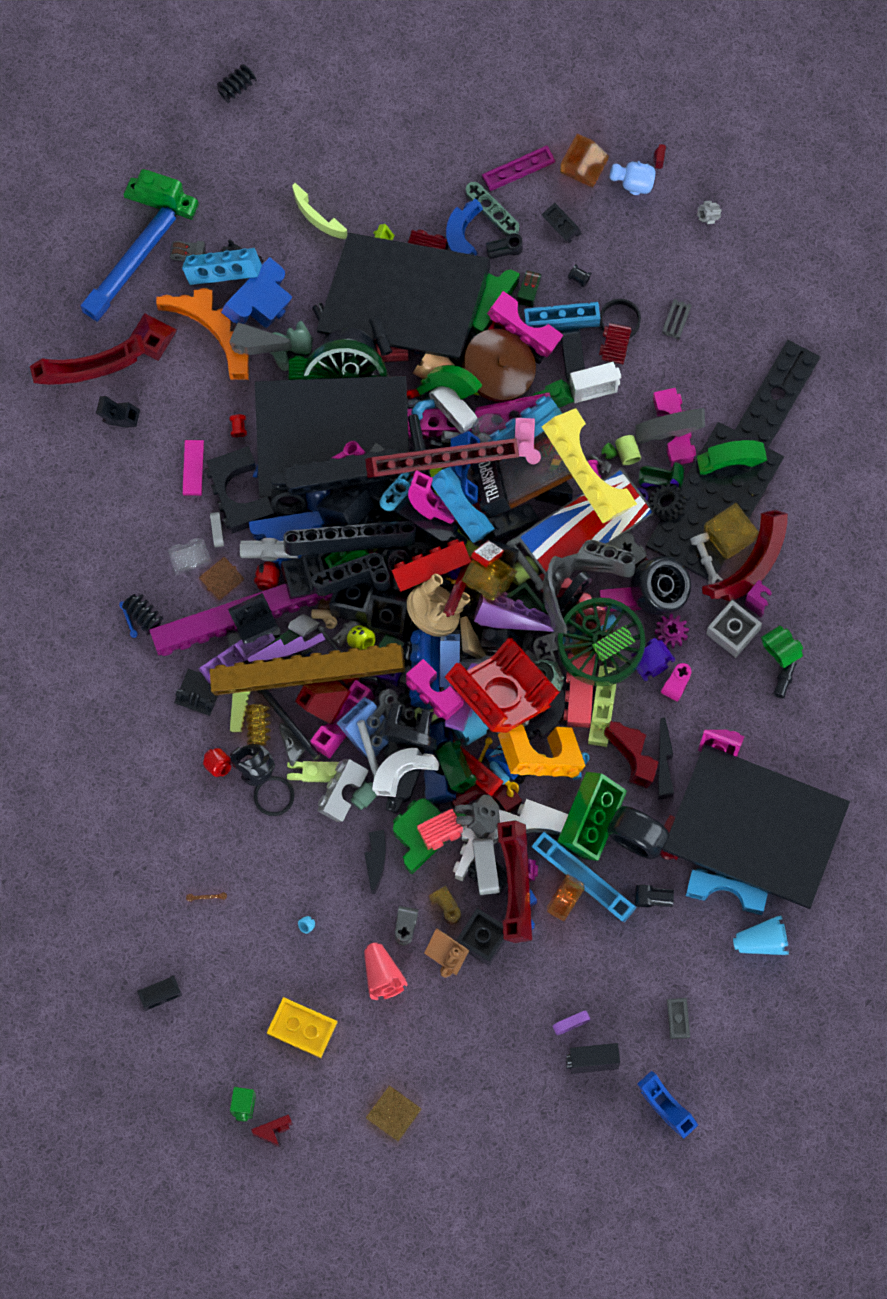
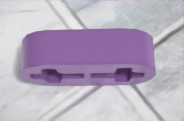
[553,1011,591,1035]

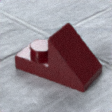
[251,1114,293,1147]

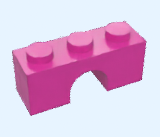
[406,659,464,721]

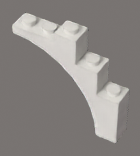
[453,799,568,881]

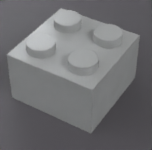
[706,600,762,658]

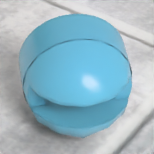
[298,916,315,934]

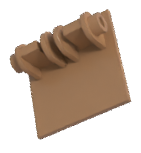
[424,929,469,978]

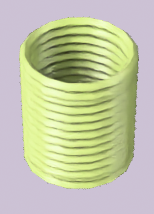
[615,435,641,465]
[511,556,539,586]

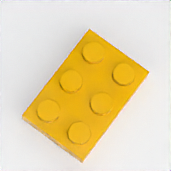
[267,997,338,1058]

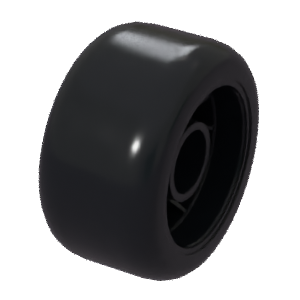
[320,327,378,376]
[631,556,691,615]
[607,806,669,859]

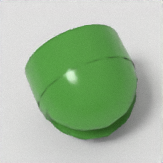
[601,443,618,459]

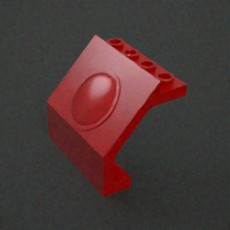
[445,638,559,733]

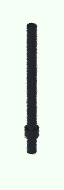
[256,689,320,760]

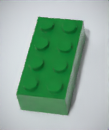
[557,772,627,861]

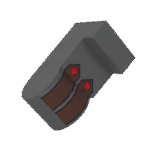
[170,241,206,262]

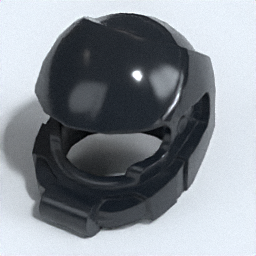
[230,744,275,786]

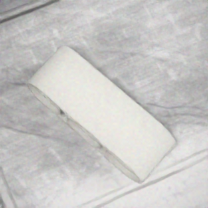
[429,386,478,433]

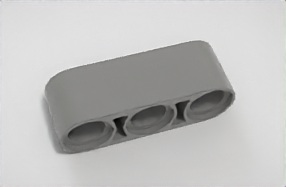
[472,837,499,895]

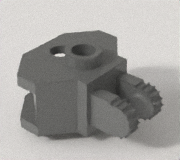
[455,795,500,839]

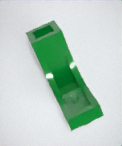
[697,440,767,475]

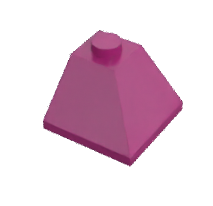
[698,730,745,757]

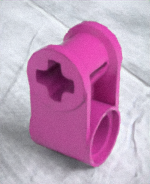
[661,663,692,702]

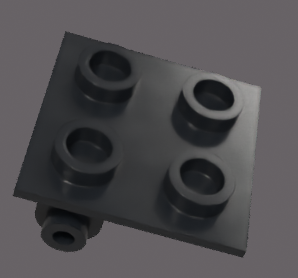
[174,668,218,716]

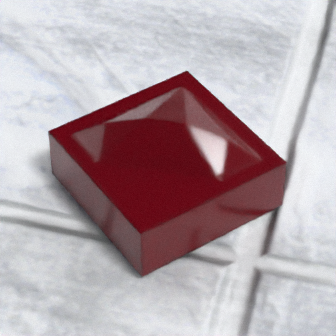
[653,144,666,169]

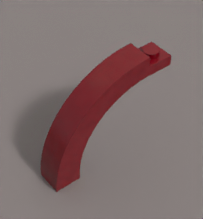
[30,334,145,385]
[702,510,788,602]

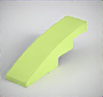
[588,666,616,747]

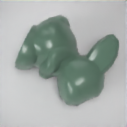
[269,321,313,371]

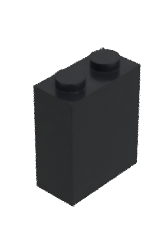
[566,1043,620,1074]

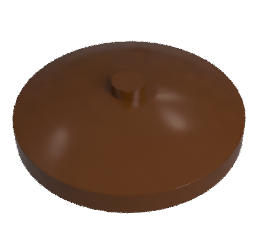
[462,329,536,402]

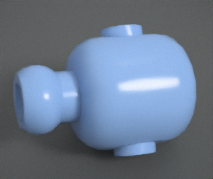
[609,161,655,195]

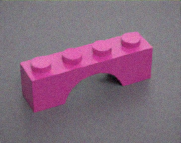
[487,291,563,358]
[653,388,696,467]
[310,680,375,759]

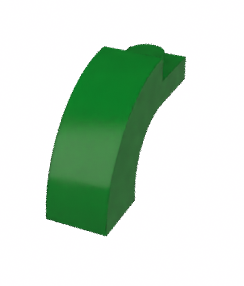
[417,365,482,400]

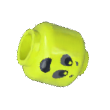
[347,625,375,650]

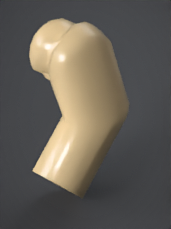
[311,609,337,629]

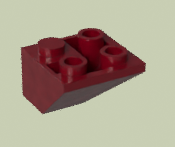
[129,313,177,361]
[295,680,351,725]

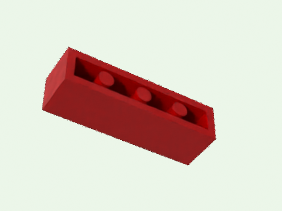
[392,539,472,592]

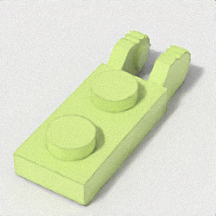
[287,761,339,782]

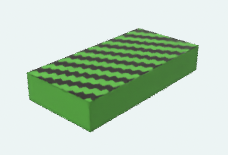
[592,625,635,661]

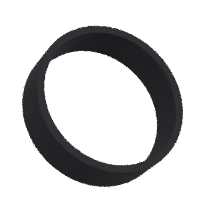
[600,299,641,338]

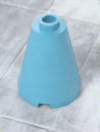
[733,916,789,955]

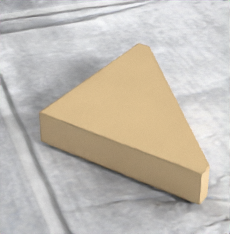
[460,616,486,659]

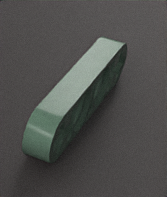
[466,182,519,237]

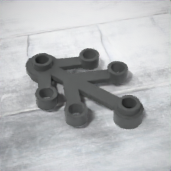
[367,689,415,759]

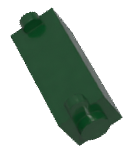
[435,740,477,794]

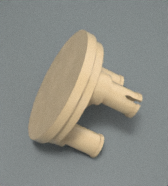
[407,574,470,637]

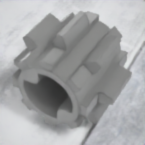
[697,201,722,224]

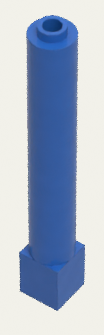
[81,207,176,322]

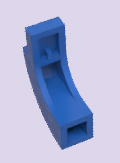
[446,198,483,255]
[637,1071,698,1139]

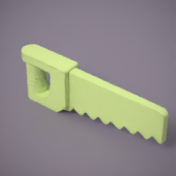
[230,691,251,732]

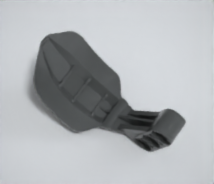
[543,540,636,634]

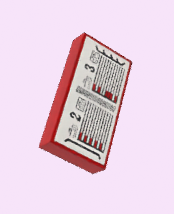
[471,540,504,567]

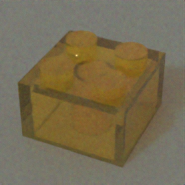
[704,503,759,560]
[462,559,518,601]

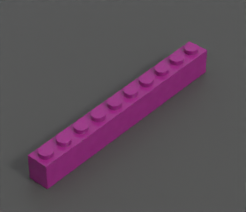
[150,580,333,656]

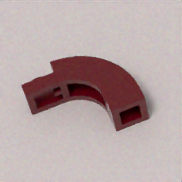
[452,784,522,813]

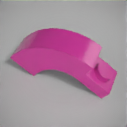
[408,470,455,524]

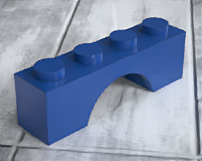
[451,431,480,505]

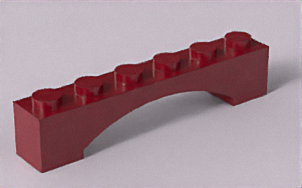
[498,820,532,943]

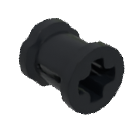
[568,264,592,288]

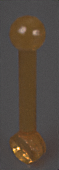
[186,892,227,902]

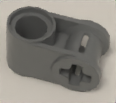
[395,906,419,946]

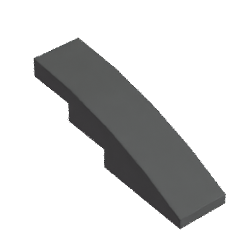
[636,408,705,444]

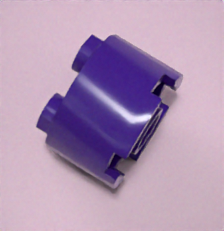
[631,638,675,681]

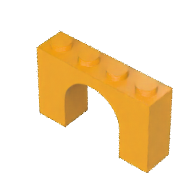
[498,725,585,778]

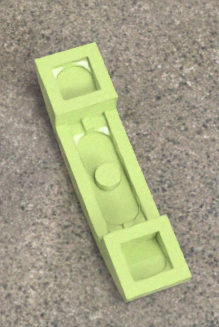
[292,183,347,239]

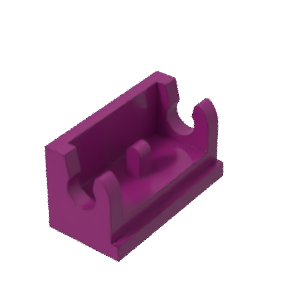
[744,580,772,617]

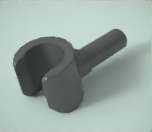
[589,454,612,476]

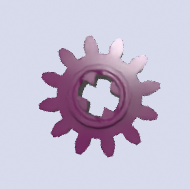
[655,614,689,649]

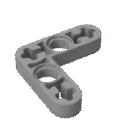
[533,625,587,687]

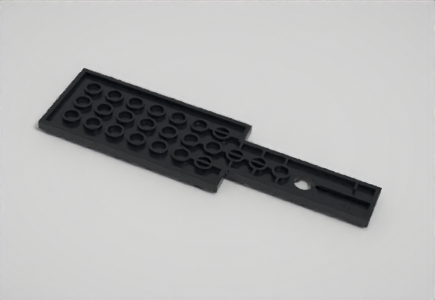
[646,340,821,581]

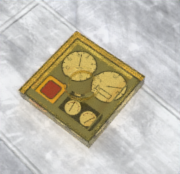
[366,1085,422,1142]

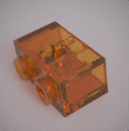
[547,874,585,921]

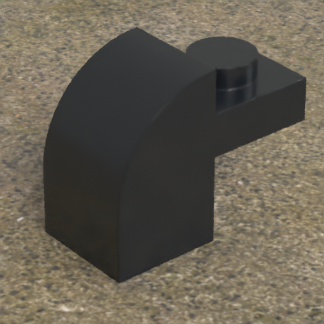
[96,396,140,428]

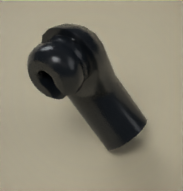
[360,676,386,696]

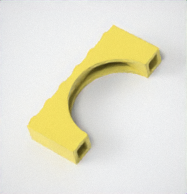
[541,408,637,523]

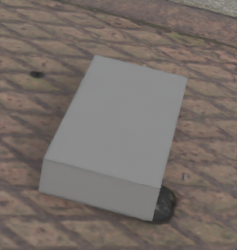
[288,614,319,637]

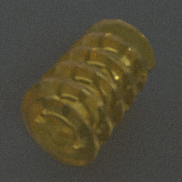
[246,704,271,746]

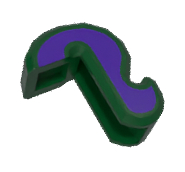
[638,462,684,490]

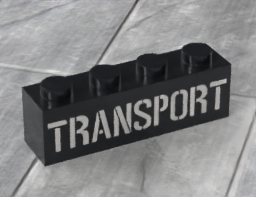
[470,460,511,518]

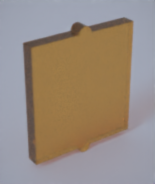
[199,557,245,601]

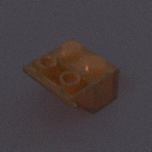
[560,134,609,188]

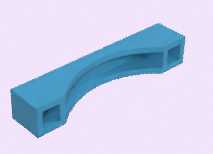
[532,832,637,923]

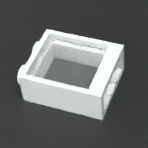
[569,362,621,404]

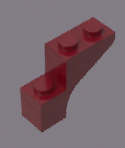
[604,721,658,789]

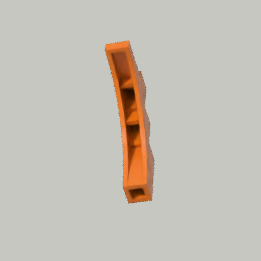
[156,288,249,380]

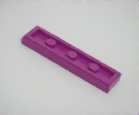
[482,145,555,191]

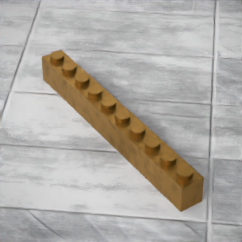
[209,643,405,696]

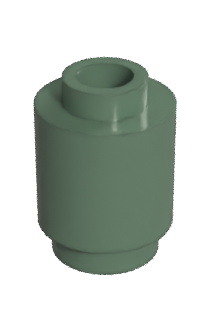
[350,781,378,810]

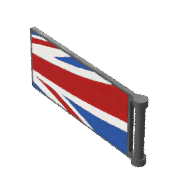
[505,468,654,591]

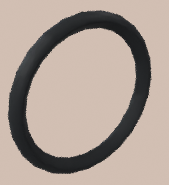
[253,776,294,816]

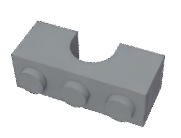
[317,759,369,822]

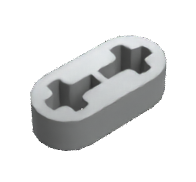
[210,512,224,548]

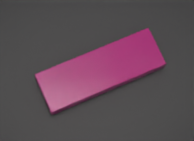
[183,440,204,496]

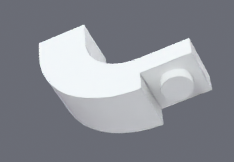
[372,748,439,797]

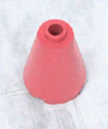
[364,943,408,1000]

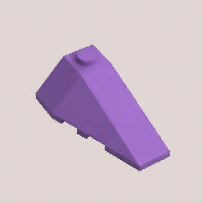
[474,584,553,632]

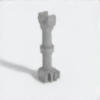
[690,532,723,585]

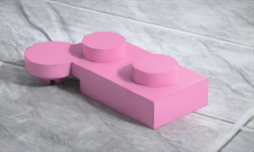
[515,418,541,464]

